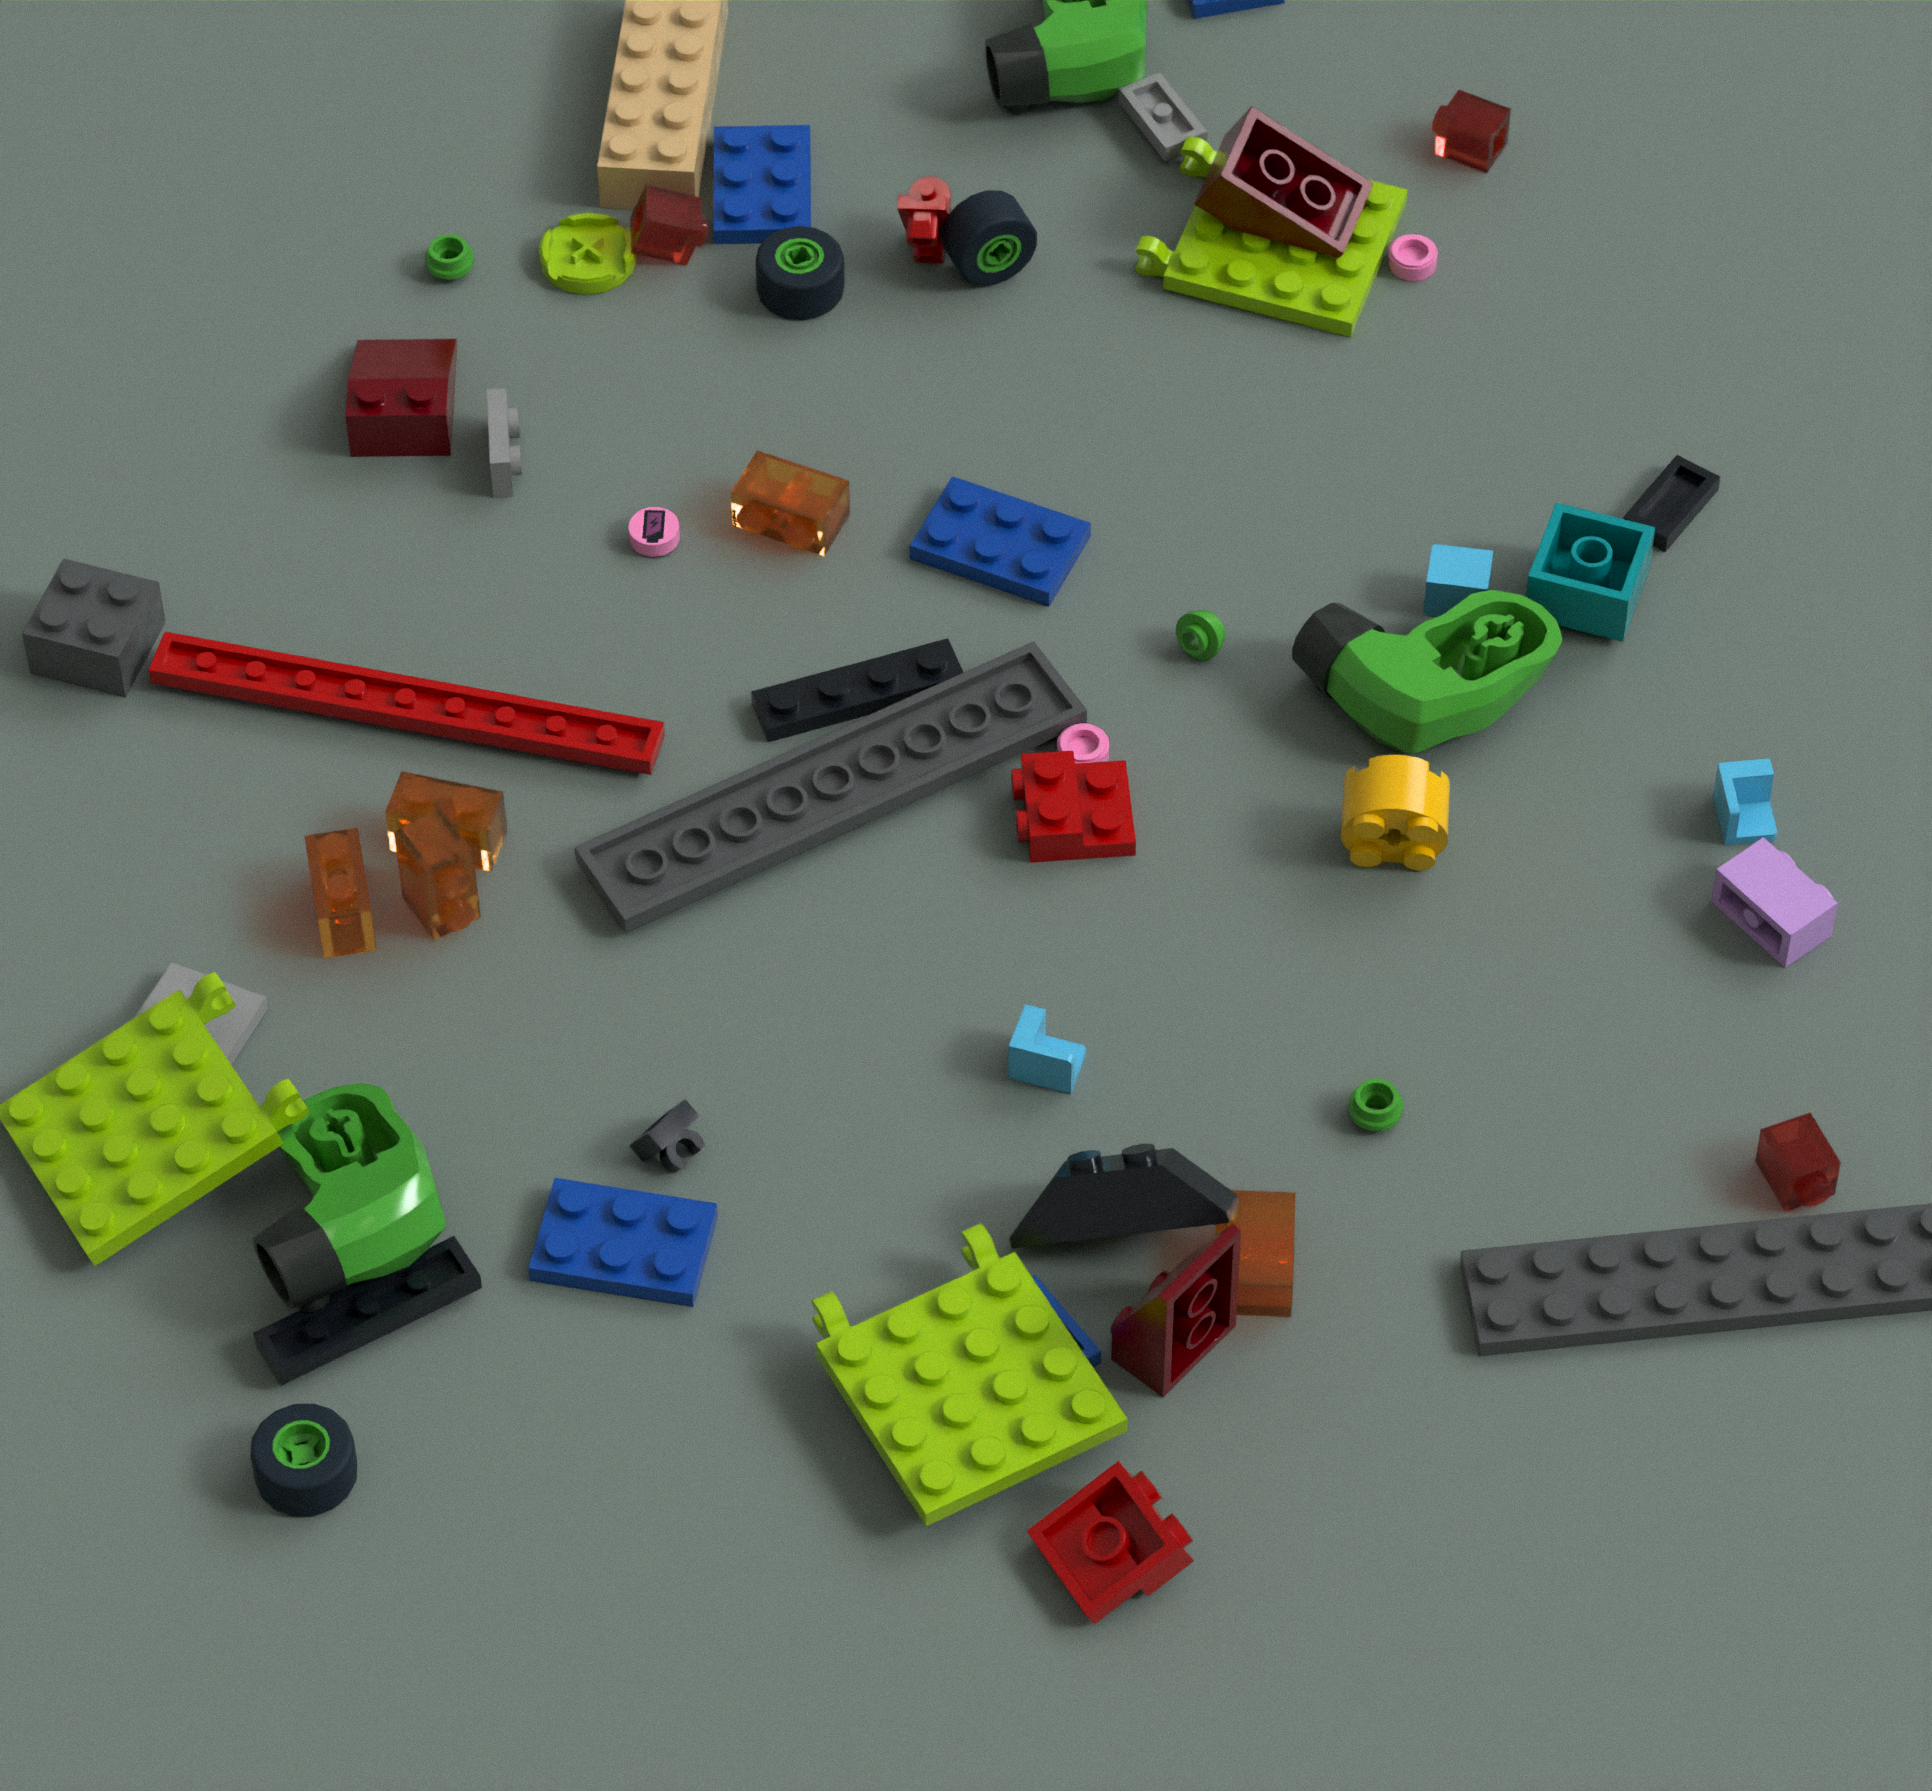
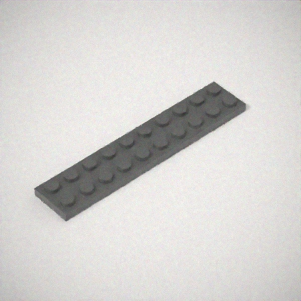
[575,641,1087,933]
[1460,1203,1932,1356]

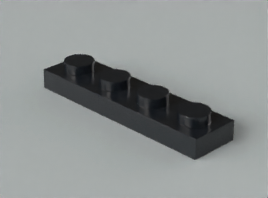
[751,638,964,742]
[253,1236,482,1386]

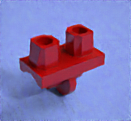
[897,176,952,264]

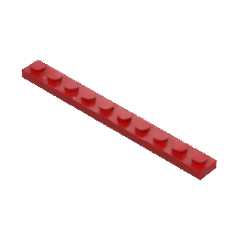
[148,631,665,775]

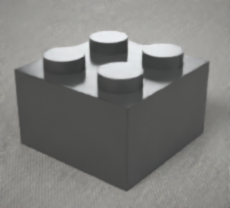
[22,558,166,698]

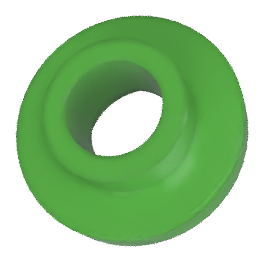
[425,234,474,280]
[1176,610,1226,661]
[1348,1078,1404,1132]

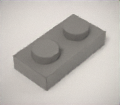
[1118,72,1207,162]
[486,388,522,498]

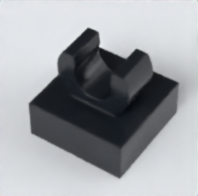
[629,1099,705,1173]

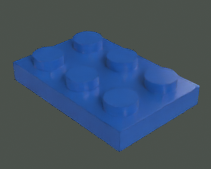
[713,125,811,244]
[910,476,1091,607]
[528,1178,718,1307]

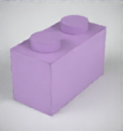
[1711,837,1838,968]

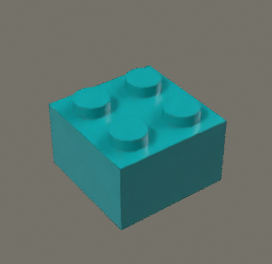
[1526,502,1655,642]

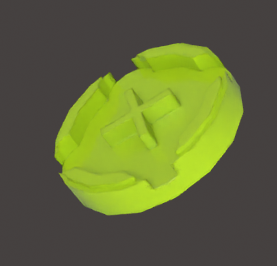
[539,212,637,295]

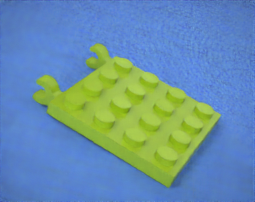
[1135,136,1408,337]
[0,972,310,1266]
[812,1223,1128,1527]

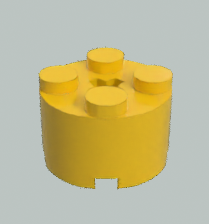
[1341,755,1450,871]

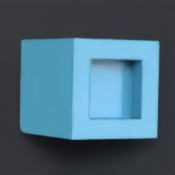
[1424,544,1493,617]
[1713,758,1777,845]
[1008,1004,1086,1094]

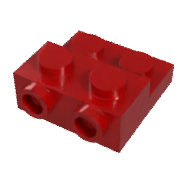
[1011,751,1136,863]
[1027,1461,1194,1624]

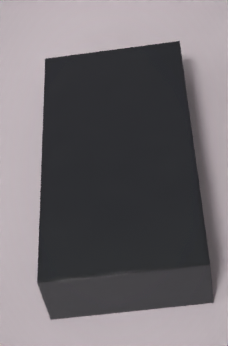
[1623,455,1720,552]

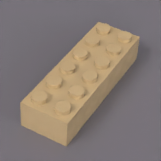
[597,0,728,213]

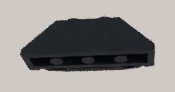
[1010,1144,1239,1248]

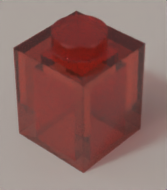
[1432,90,1511,173]
[630,185,708,265]
[1755,1112,1841,1212]

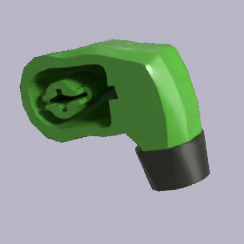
[985,0,1147,114]
[1292,589,1563,753]
[253,1083,446,1312]

